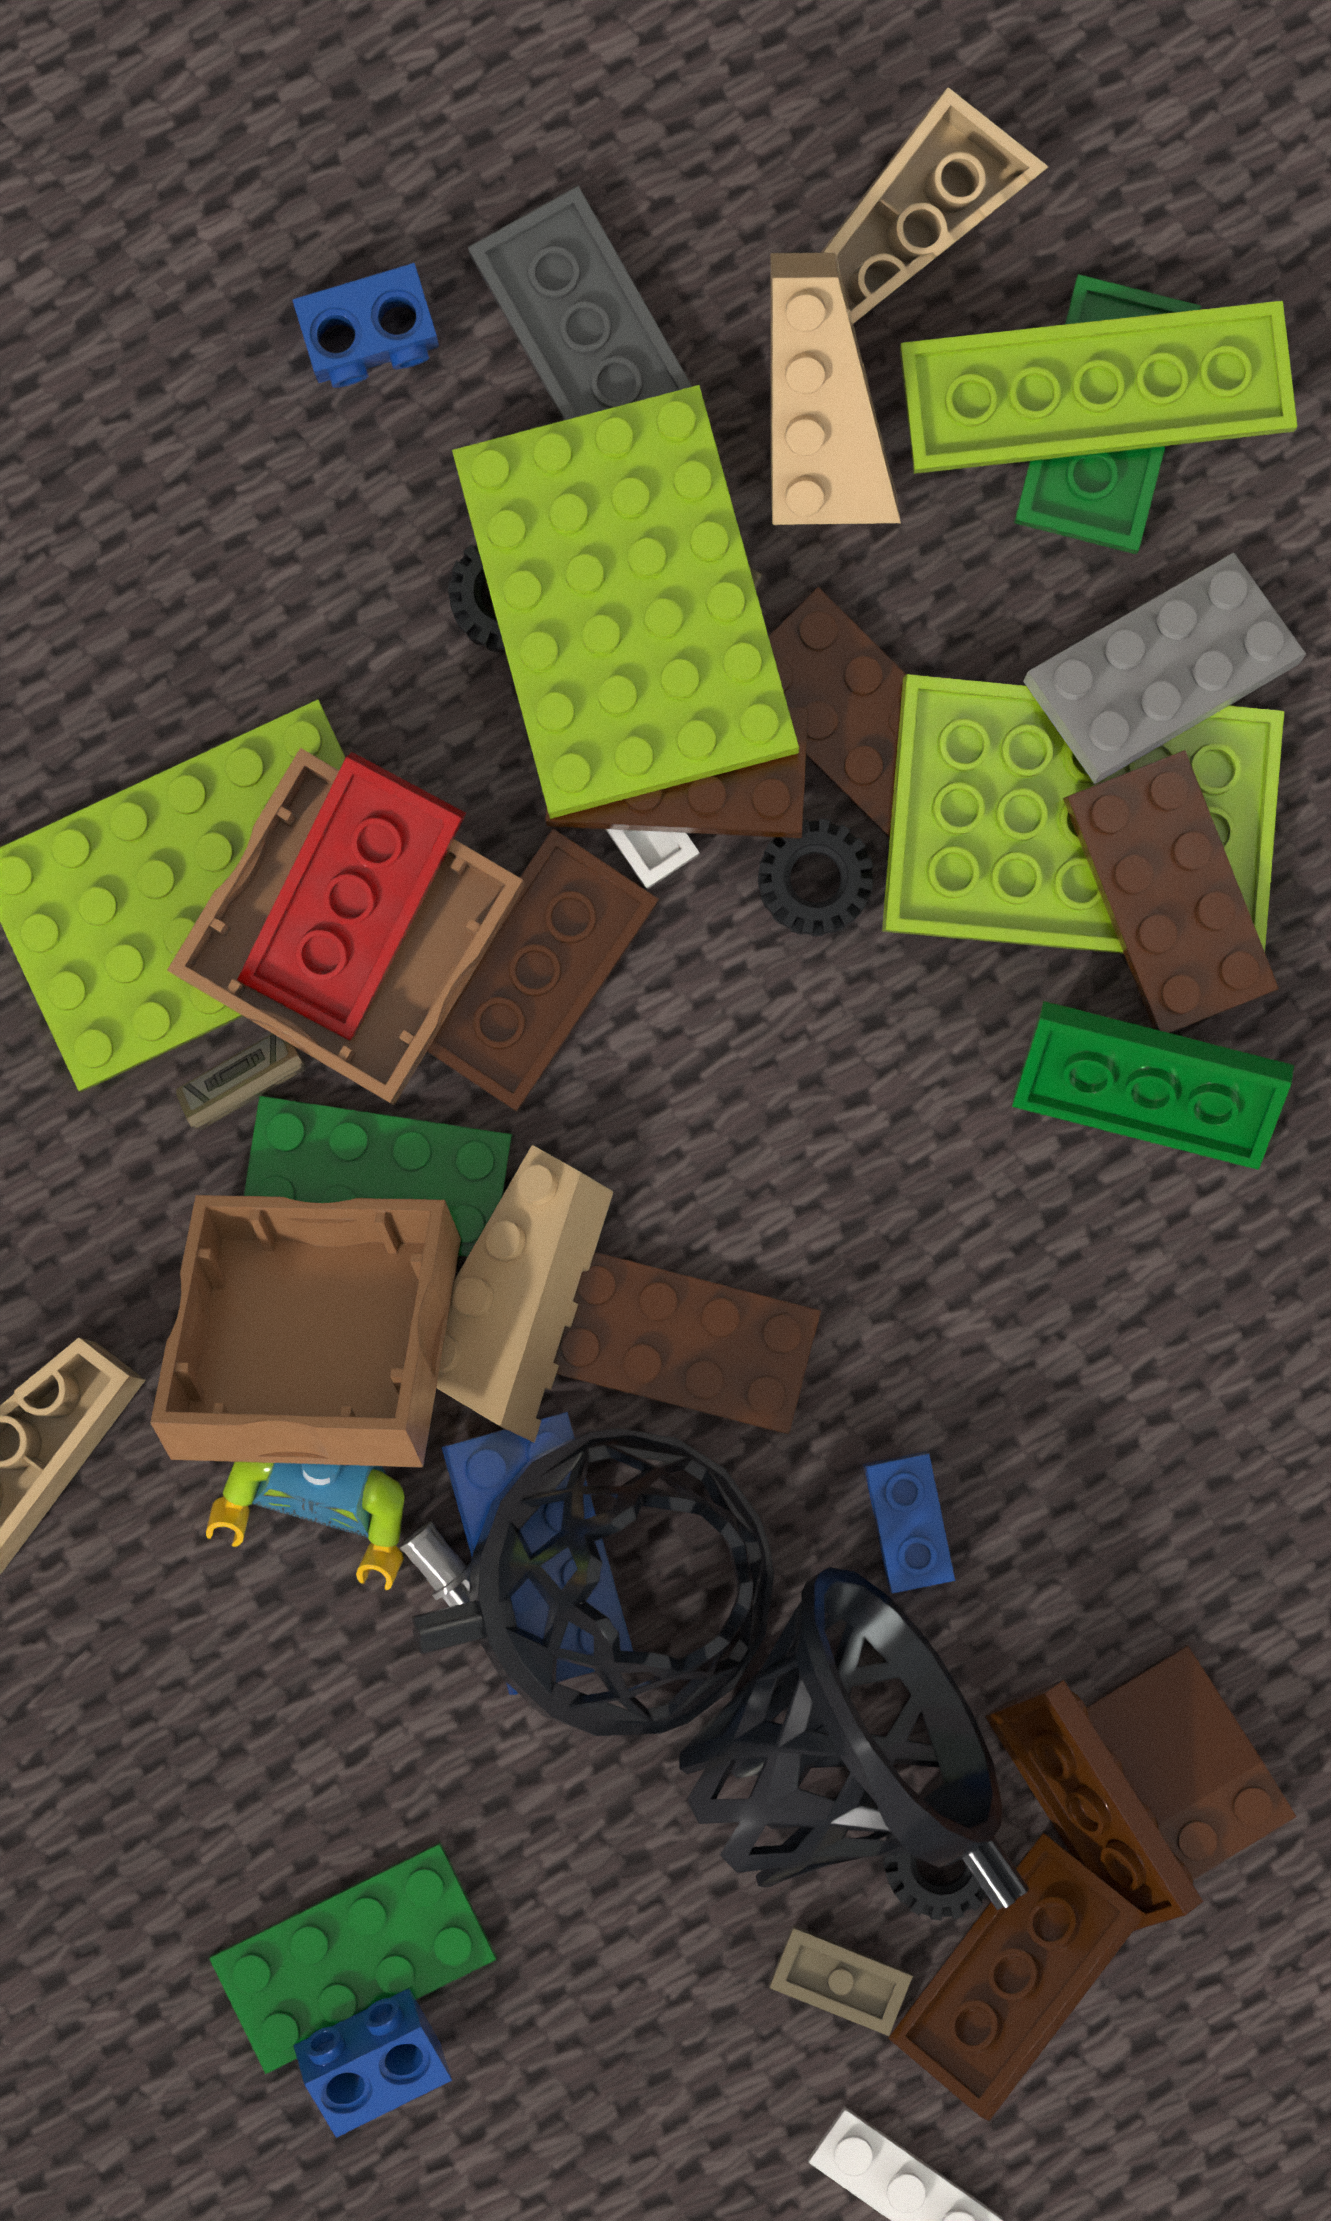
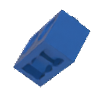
[292,263,439,388]
[863,1451,955,1594]
[293,1988,452,2138]

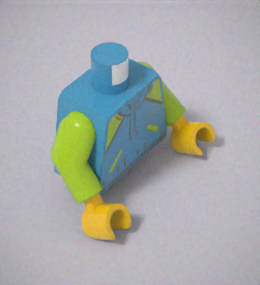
[206,1462,405,1590]

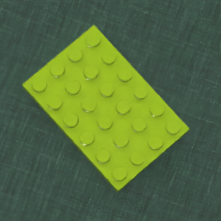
[452,385,799,819]
[882,674,1284,954]
[0,700,346,1092]

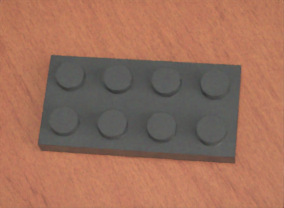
[468,186,692,421]

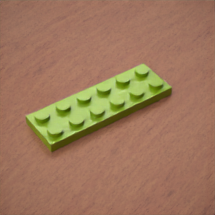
[899,301,1297,474]

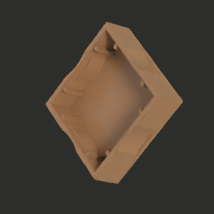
[167,748,525,1105]
[150,1195,461,1467]

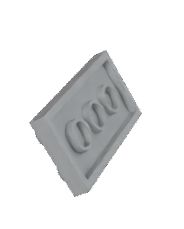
[1023,553,1306,784]

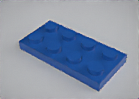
[442,1412,633,1695]

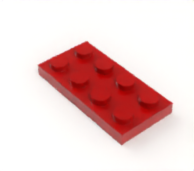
[237,752,467,1041]

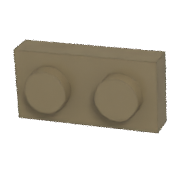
[769,1925,913,2036]

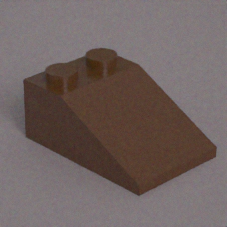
[1086,1645,1297,1880]

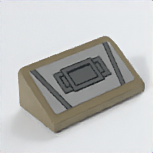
[176,1033,307,1130]

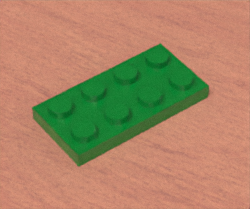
[1014,274,1201,554]
[1012,1001,1294,1170]
[244,1096,512,1257]
[209,1842,497,2074]

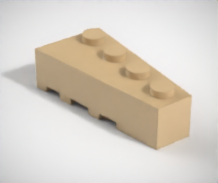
[820,87,1048,324]
[770,253,901,525]
[436,1145,613,1443]
[0,1338,145,1575]

